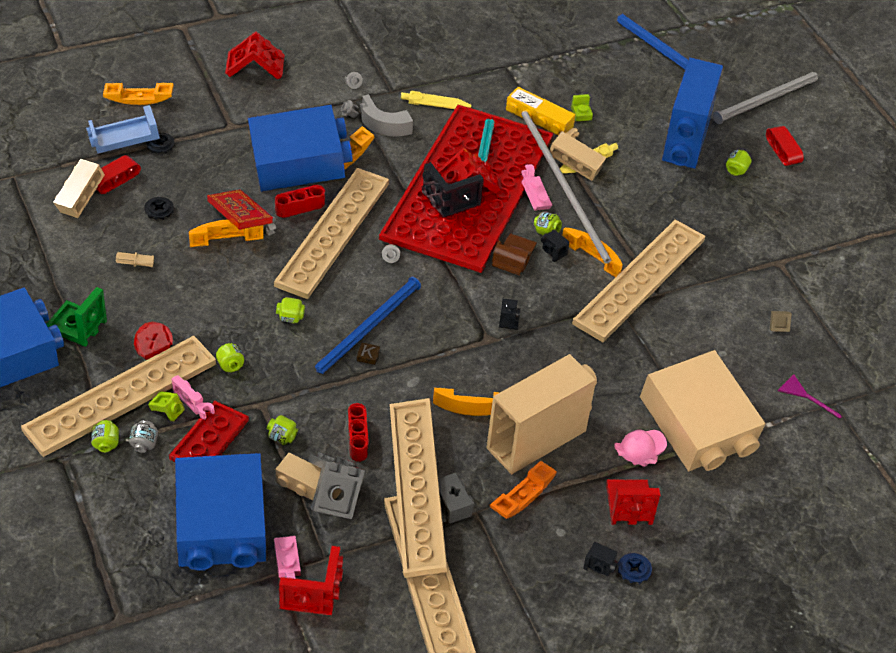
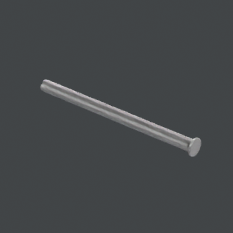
[713,72,818,124]

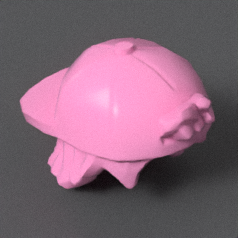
[614,430,667,466]

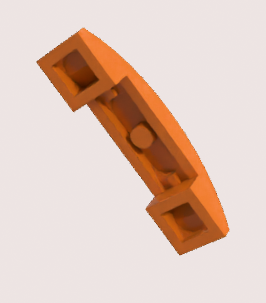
[490,461,557,519]

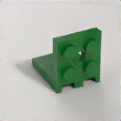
[46,287,107,347]

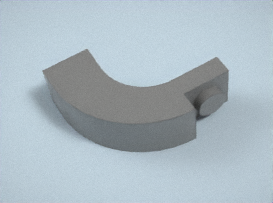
[360,95,413,137]

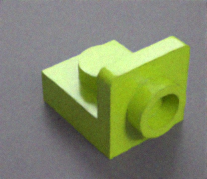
[571,94,593,121]
[148,391,185,421]

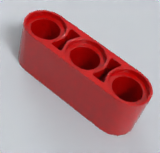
[766,126,804,166]
[96,155,141,194]
[275,185,325,218]
[348,403,368,462]

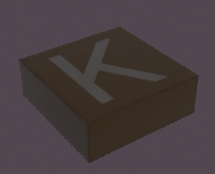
[357,343,380,365]

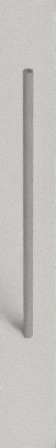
[521,111,611,263]

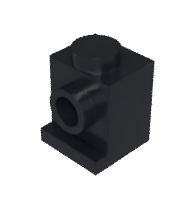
[541,229,570,262]
[499,298,521,330]
[583,541,619,576]

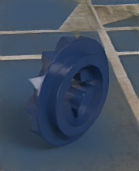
[618,553,652,584]

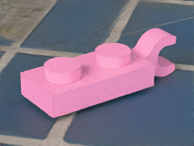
[522,164,552,211]
[171,375,215,419]
[274,536,301,579]

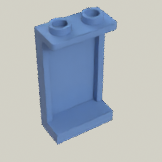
[87,105,160,154]

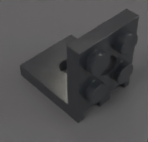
[422,162,484,218]

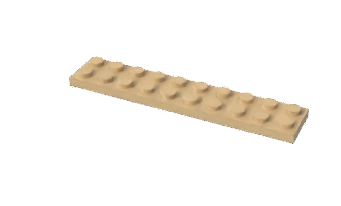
[274,168,389,299]
[572,219,705,342]
[21,336,216,457]
[390,398,448,578]
[384,496,476,653]

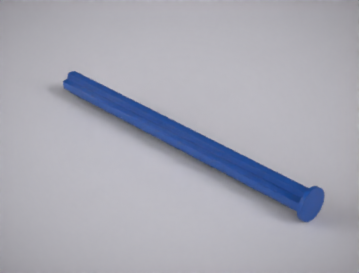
[617,14,689,70]
[315,277,421,374]

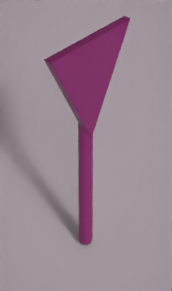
[778,374,842,418]

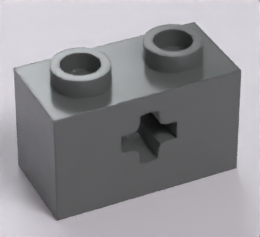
[438,473,474,524]

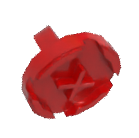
[134,321,173,360]

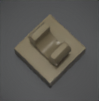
[770,311,792,332]

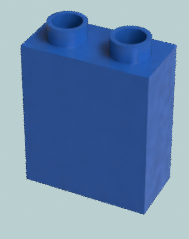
[662,58,723,169]
[248,105,353,192]
[0,287,64,387]
[175,453,266,571]

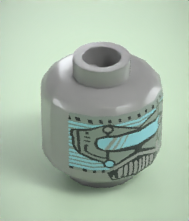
[129,421,158,453]

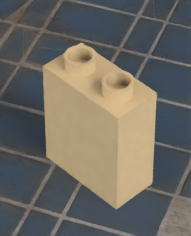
[640,350,765,472]
[487,354,597,475]

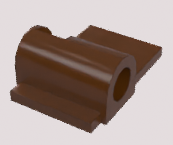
[492,233,537,275]

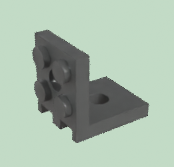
[308,452,365,519]

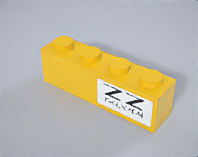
[506,87,575,136]

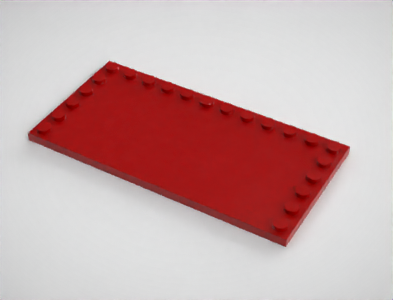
[379,104,553,273]

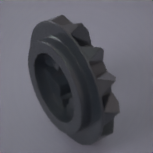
[146,133,175,154]
[144,197,174,220]

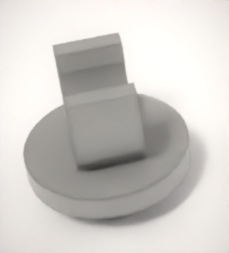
[345,72,362,89]
[341,100,359,118]
[263,216,276,236]
[382,244,400,263]

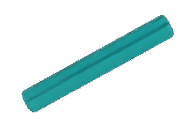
[478,119,494,162]

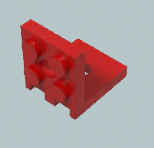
[225,32,285,80]
[438,148,500,194]
[606,480,660,525]
[279,546,344,615]

